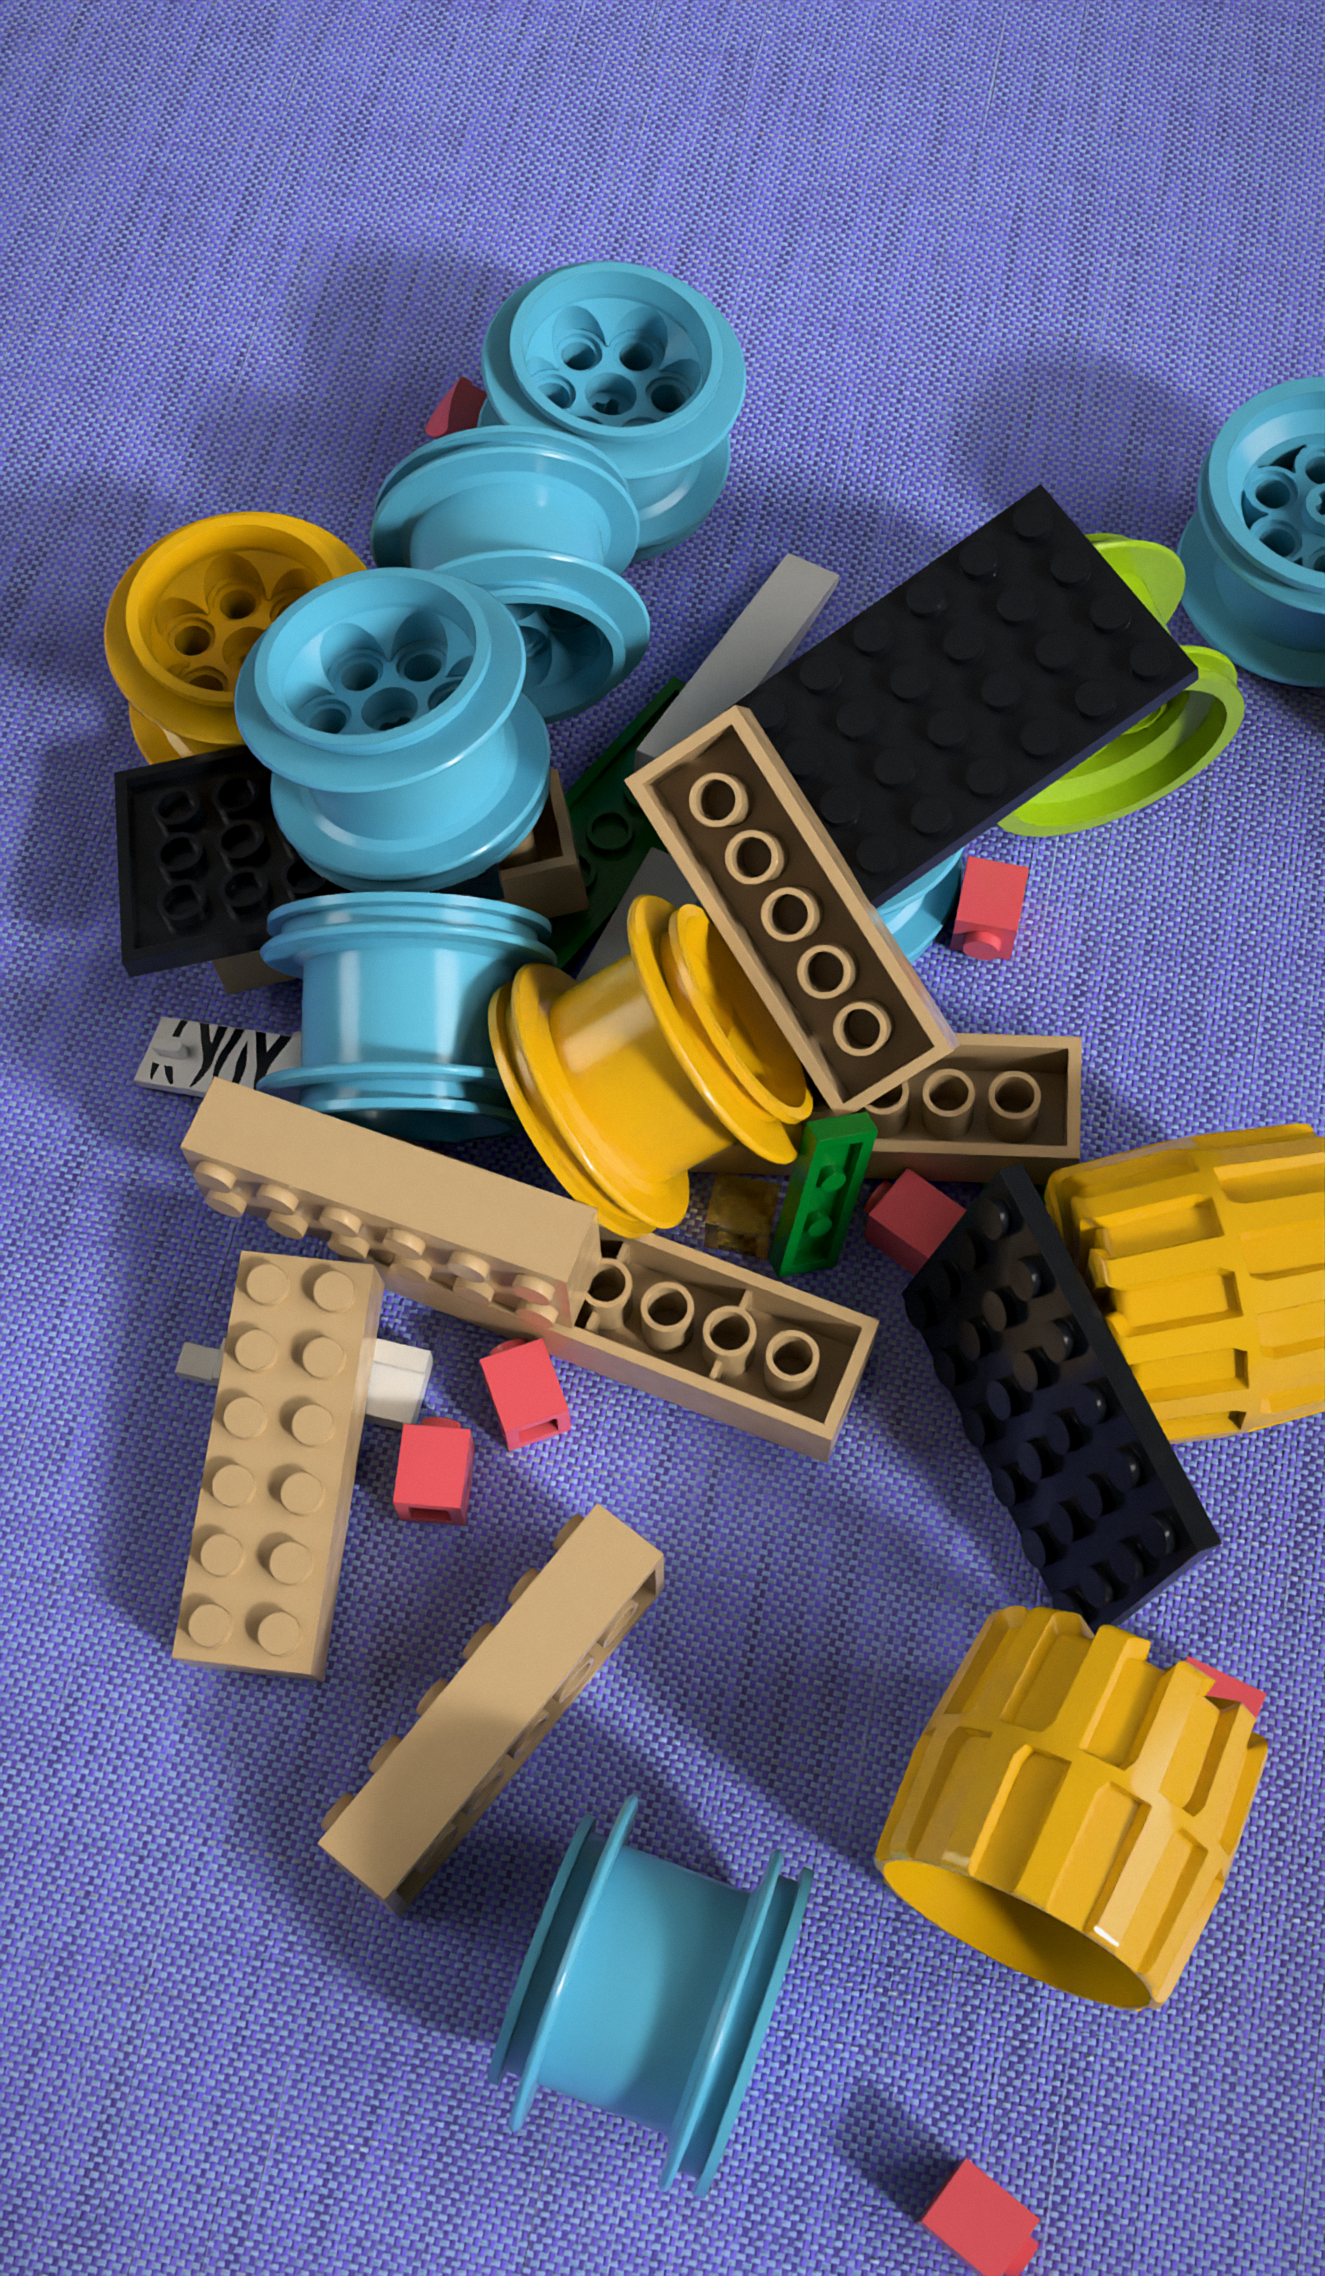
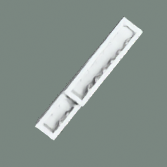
[633,553,840,774]

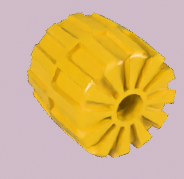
[1044,1123,1325,1444]
[874,1606,1268,2012]

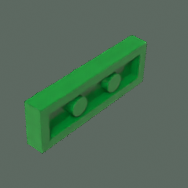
[768,1112,878,1278]

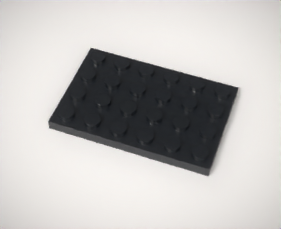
[725,484,1199,909]
[114,745,505,977]
[901,1163,1222,1635]

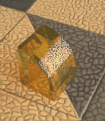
[704,1172,782,1259]

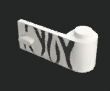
[133,1016,301,1097]

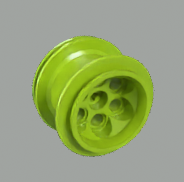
[997,533,1245,837]

